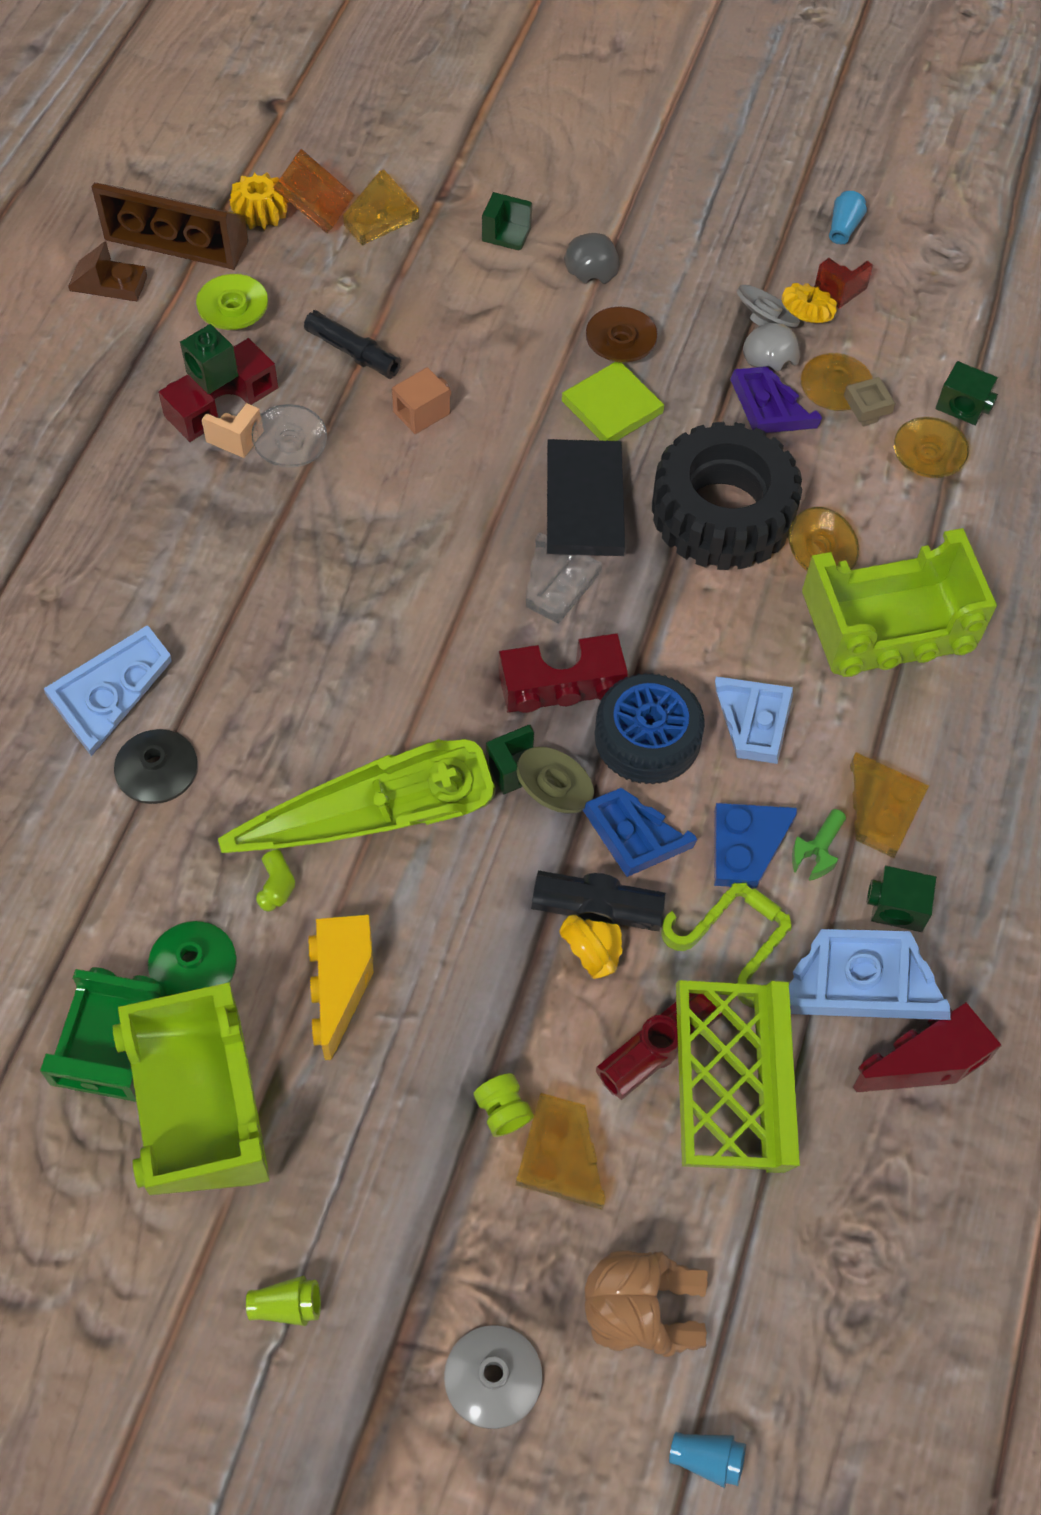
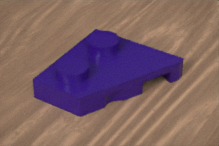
[730,367,822,433]

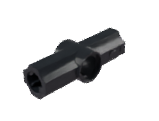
[531,870,666,932]

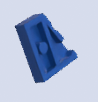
[583,788,697,877]
[714,803,797,889]

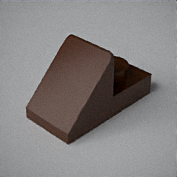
[68,241,147,302]

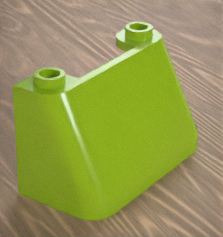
[113,982,270,1195]

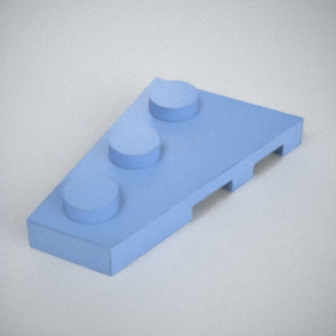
[44,625,172,756]

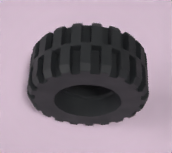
[651,422,803,570]

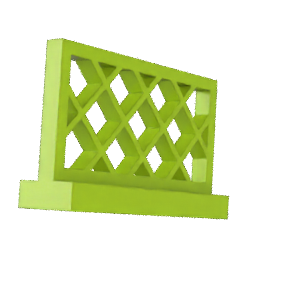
[676,980,800,1173]

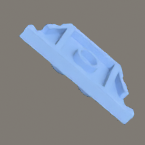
[789,929,951,1020]

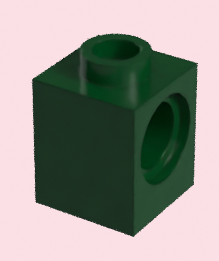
[180,323,238,394]
[935,361,998,426]
[866,865,937,932]

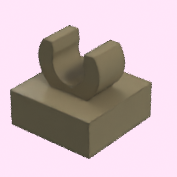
[844,377,896,427]

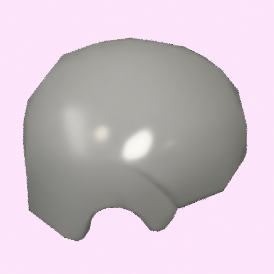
[743,323,801,371]

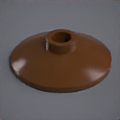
[586,306,658,362]

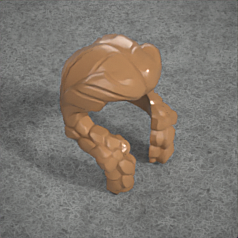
[585,1250,709,1357]

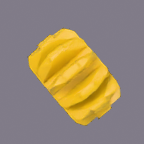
[230,172,289,231]

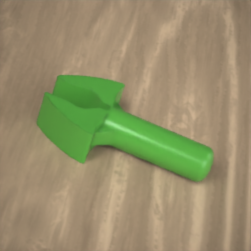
[792,809,846,881]

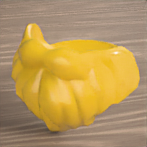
[559,915,623,979]

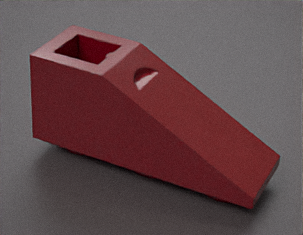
[853,1002,1002,1092]

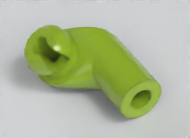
[256,849,295,912]

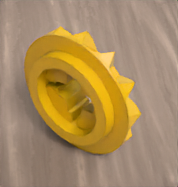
[781,283,837,323]

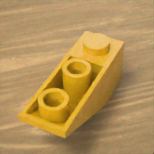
[308,915,374,1060]

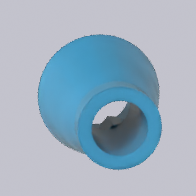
[829,191,867,245]
[669,1432,746,1488]

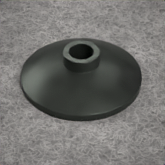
[114,729,198,804]

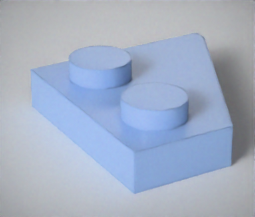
[715,676,793,764]

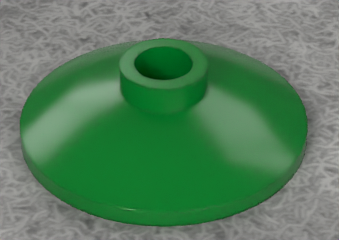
[148,921,237,996]

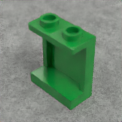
[40,967,166,1102]

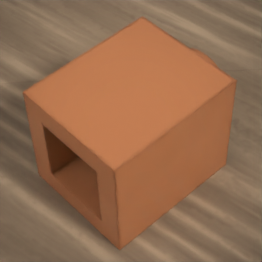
[392,367,451,434]

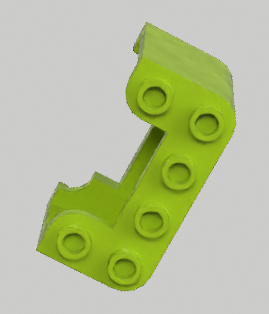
[802,528,997,677]

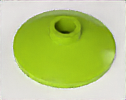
[196,274,268,330]

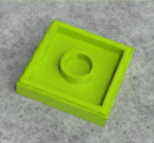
[562,362,664,441]

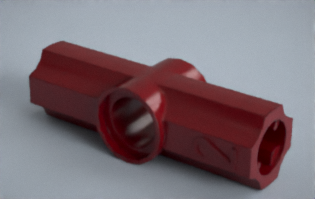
[596,993,722,1100]

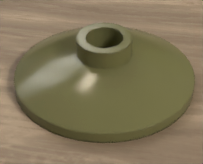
[517,747,594,814]

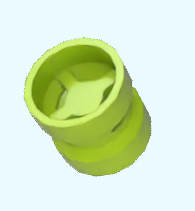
[473,1073,534,1137]

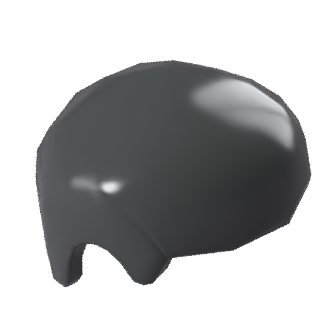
[564,233,620,284]

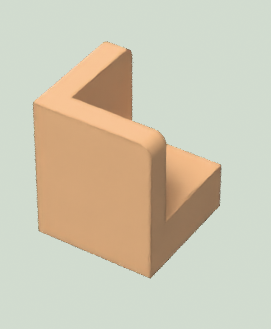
[202,403,263,458]

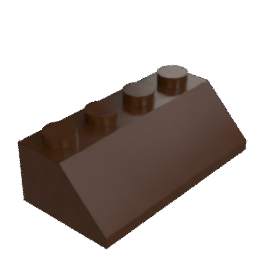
[92,182,249,270]

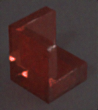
[814,258,873,309]

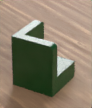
[482,192,532,251]
[486,725,534,795]

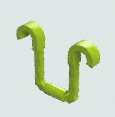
[661,883,792,1008]

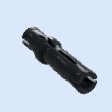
[304,310,401,379]

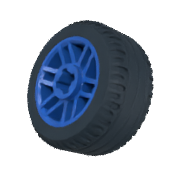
[594,673,705,784]

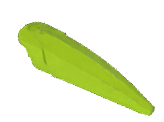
[218,739,495,853]

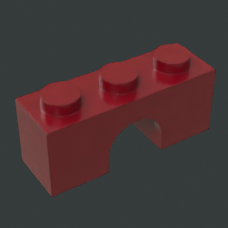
[158,338,279,443]
[499,633,628,713]

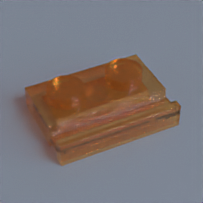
[273,149,355,233]

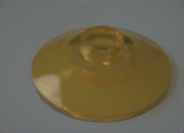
[801,353,872,411]
[894,417,969,478]
[789,507,859,571]

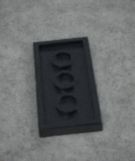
[547,439,625,556]

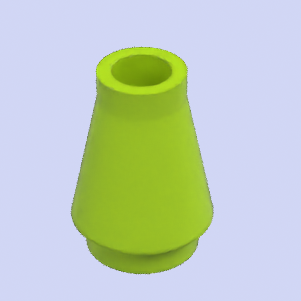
[246,1275,321,1326]

